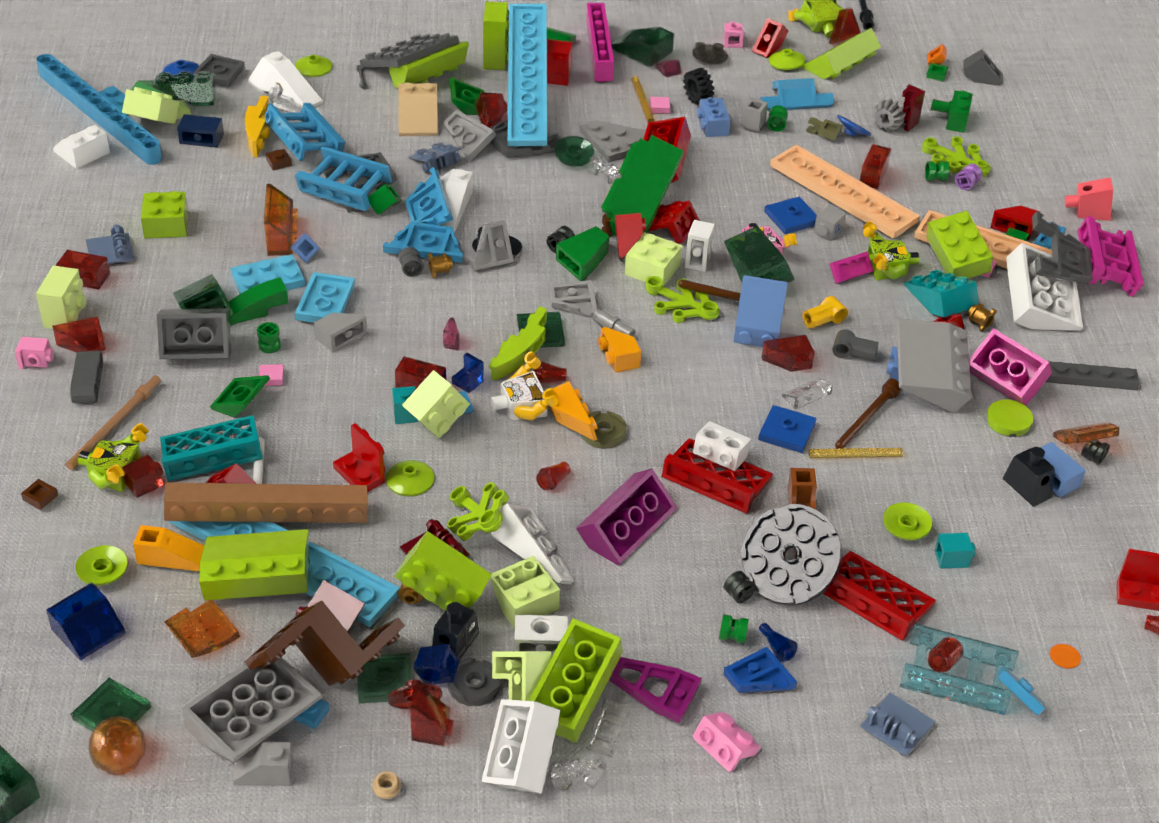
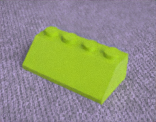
[803,28,881,79]
[388,41,469,88]
[529,618,623,743]

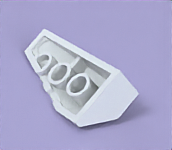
[248,51,323,108]
[439,169,473,233]
[491,503,574,585]

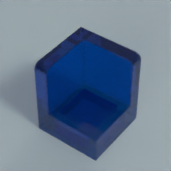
[452,352,484,393]

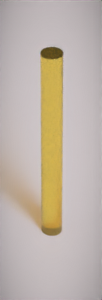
[631,76,655,123]
[808,448,903,458]

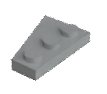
[443,110,496,162]

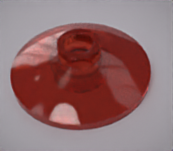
[387,680,442,709]

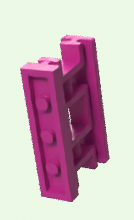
[1077,215,1144,297]

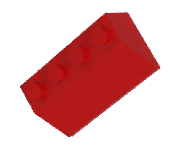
[643,117,691,183]

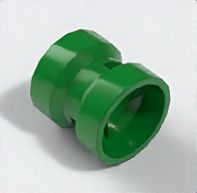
[767,105,788,132]
[925,161,949,181]
[257,322,281,354]
[719,614,749,644]

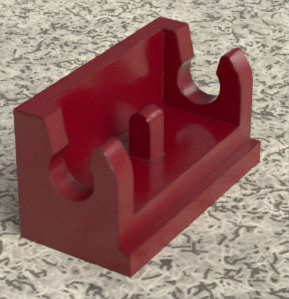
[902,84,925,132]

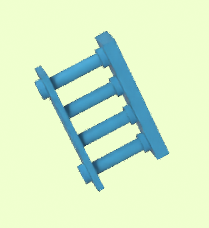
[265,103,346,161]
[295,146,392,212]

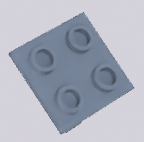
[409,143,461,173]
[86,224,134,267]
[860,693,936,756]

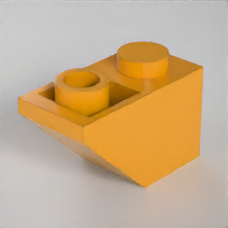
[598,327,641,373]

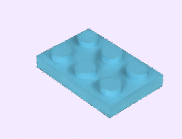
[230,254,305,294]
[295,272,355,322]

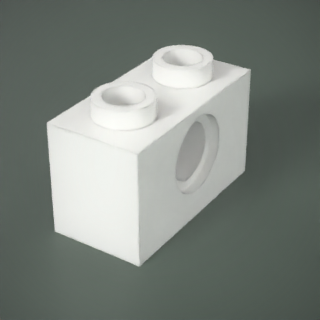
[685,220,715,272]
[514,615,568,657]

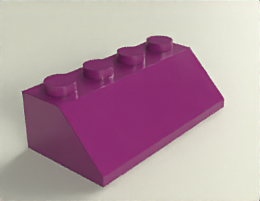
[576,468,677,565]

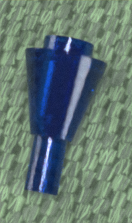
[759,623,798,662]

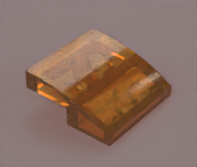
[1053,422,1119,444]
[164,600,240,658]

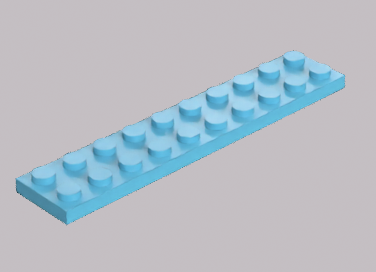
[507,4,547,146]
[168,521,400,627]

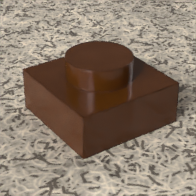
[266,149,292,170]
[21,479,58,510]

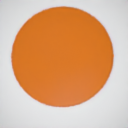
[1050,644,1081,668]

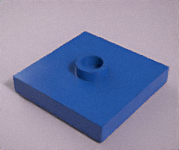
[764,196,817,234]
[758,405,817,453]

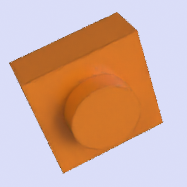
[927,44,947,66]

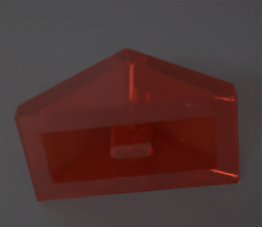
[829,7,861,44]

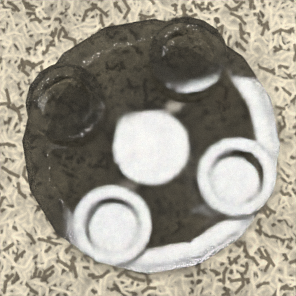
[692,42,728,64]

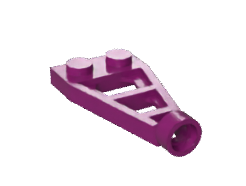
[609,657,702,723]

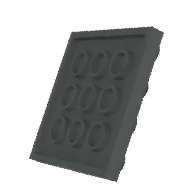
[359,33,460,67]

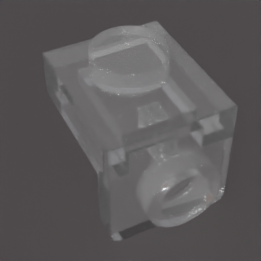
[269,82,297,112]

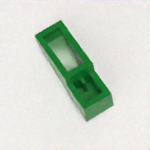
[221,277,289,325]

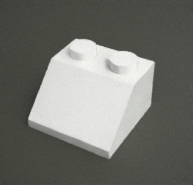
[53,125,110,169]

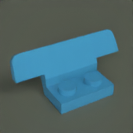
[760,78,834,111]

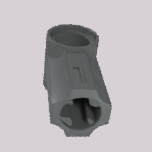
[832,329,879,361]

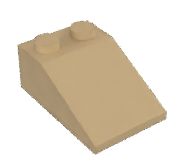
[398,83,438,136]

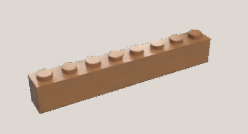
[164,483,368,523]

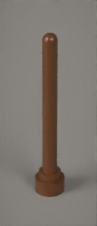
[678,279,741,302]
[835,378,902,450]

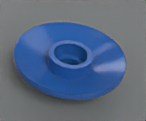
[163,60,199,83]
[837,115,872,137]

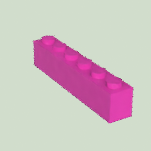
[586,3,614,82]

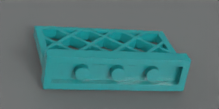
[160,415,263,482]

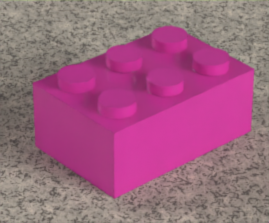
[969,328,1052,406]

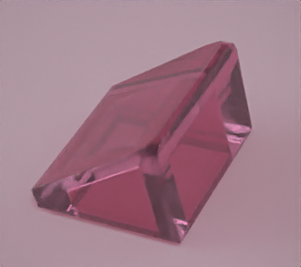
[655,60,682,77]
[443,317,460,351]

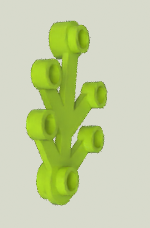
[921,136,991,177]
[645,276,720,323]
[447,482,509,541]

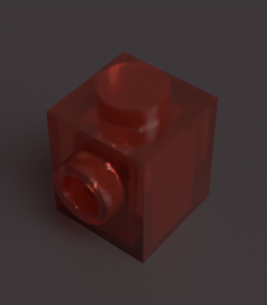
[122,455,164,498]

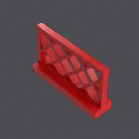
[661,438,773,514]
[823,551,936,641]

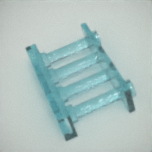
[899,624,1019,716]

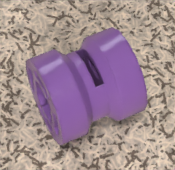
[955,164,982,190]

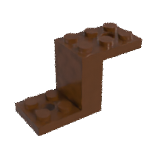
[244,600,405,686]

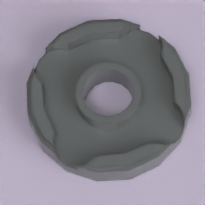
[448,658,501,706]

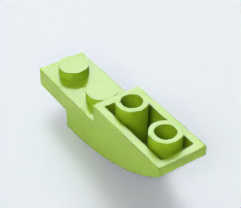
[489,306,547,381]

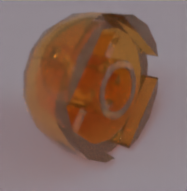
[88,716,146,775]

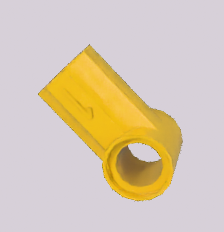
[802,296,849,328]

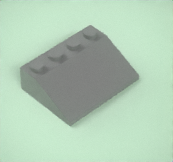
[896,318,972,413]
[181,657,322,762]

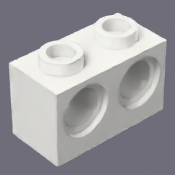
[693,421,751,471]

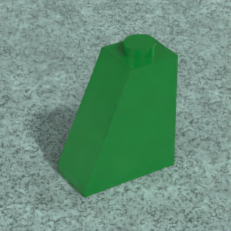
[556,226,609,281]

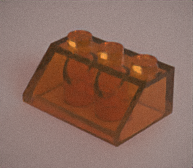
[264,184,298,256]

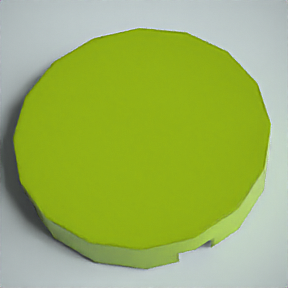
[986,399,1033,436]

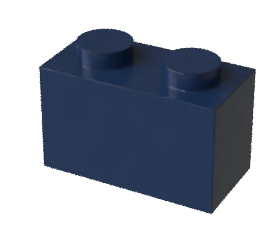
[177,114,224,148]

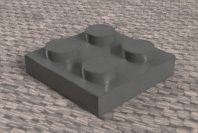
[193,54,245,87]

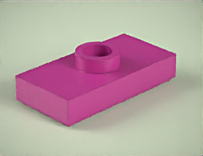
[829,251,874,283]

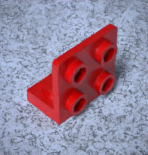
[649,200,700,244]
[333,423,385,492]
[1116,549,1159,611]

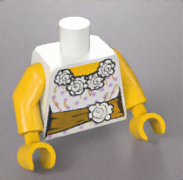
[490,351,558,421]

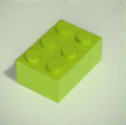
[483,1,509,70]
[927,210,993,279]
[394,531,492,611]

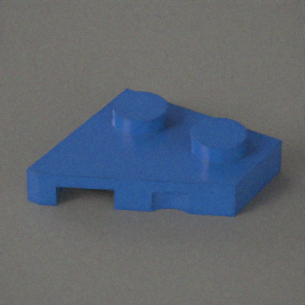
[723,647,797,693]

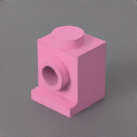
[723,22,744,48]
[15,337,54,369]

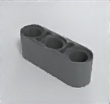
[70,351,103,403]

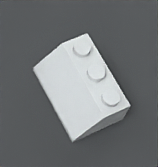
[482,699,560,794]

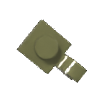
[806,117,843,141]

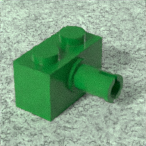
[930,90,973,133]

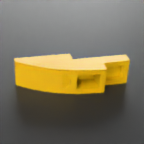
[245,95,270,158]

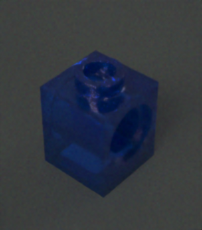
[414,644,460,685]

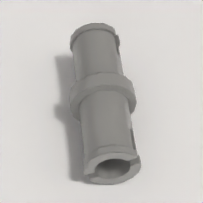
[592,308,636,337]

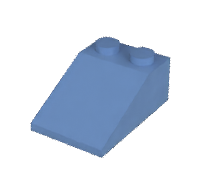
[734,275,788,349]

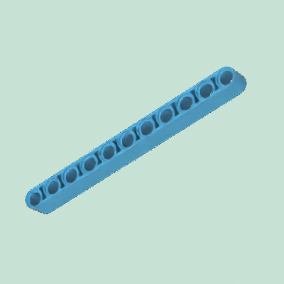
[36,54,162,165]

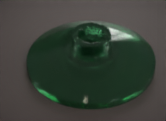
[555,136,594,167]

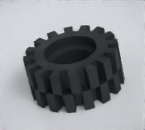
[683,68,715,105]

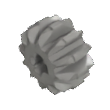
[872,98,906,132]

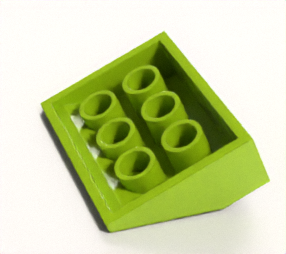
[199,529,309,601]

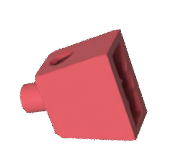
[1064,178,1113,221]

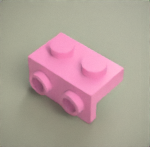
[693,712,761,772]

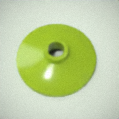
[769,49,805,70]
[295,55,332,77]
[386,460,434,497]
[883,502,932,540]
[75,545,128,586]

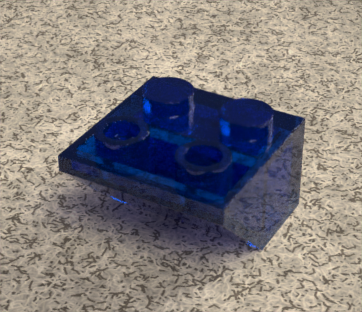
[46,582,126,661]

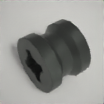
[1081,435,1110,465]
[724,571,756,603]

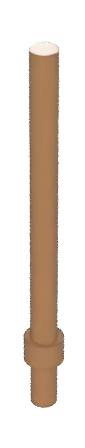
[65,375,161,470]

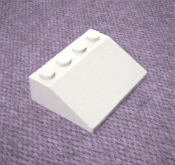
[1006,243,1083,331]

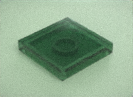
[517,312,565,348]
[358,653,413,704]
[71,677,151,745]

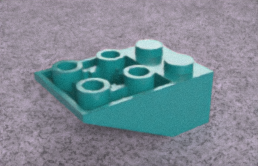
[904,270,979,317]

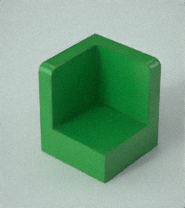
[368,184,402,215]

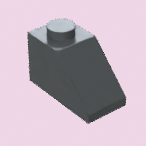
[962,49,1003,86]

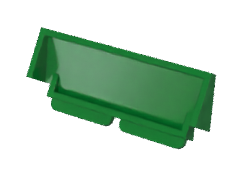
[601,135,684,236]

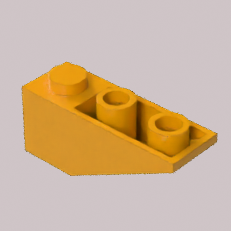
[549,382,598,441]
[133,525,204,571]

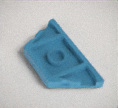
[405,167,453,225]
[383,222,463,263]

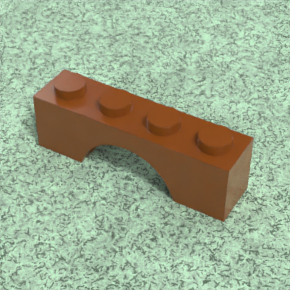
[787,468,817,558]

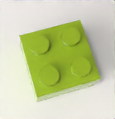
[141,191,188,239]

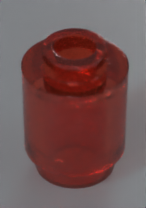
[928,637,964,672]

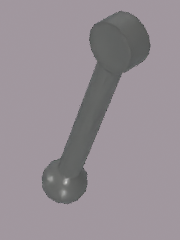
[356,65,367,88]

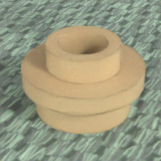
[372,771,401,799]

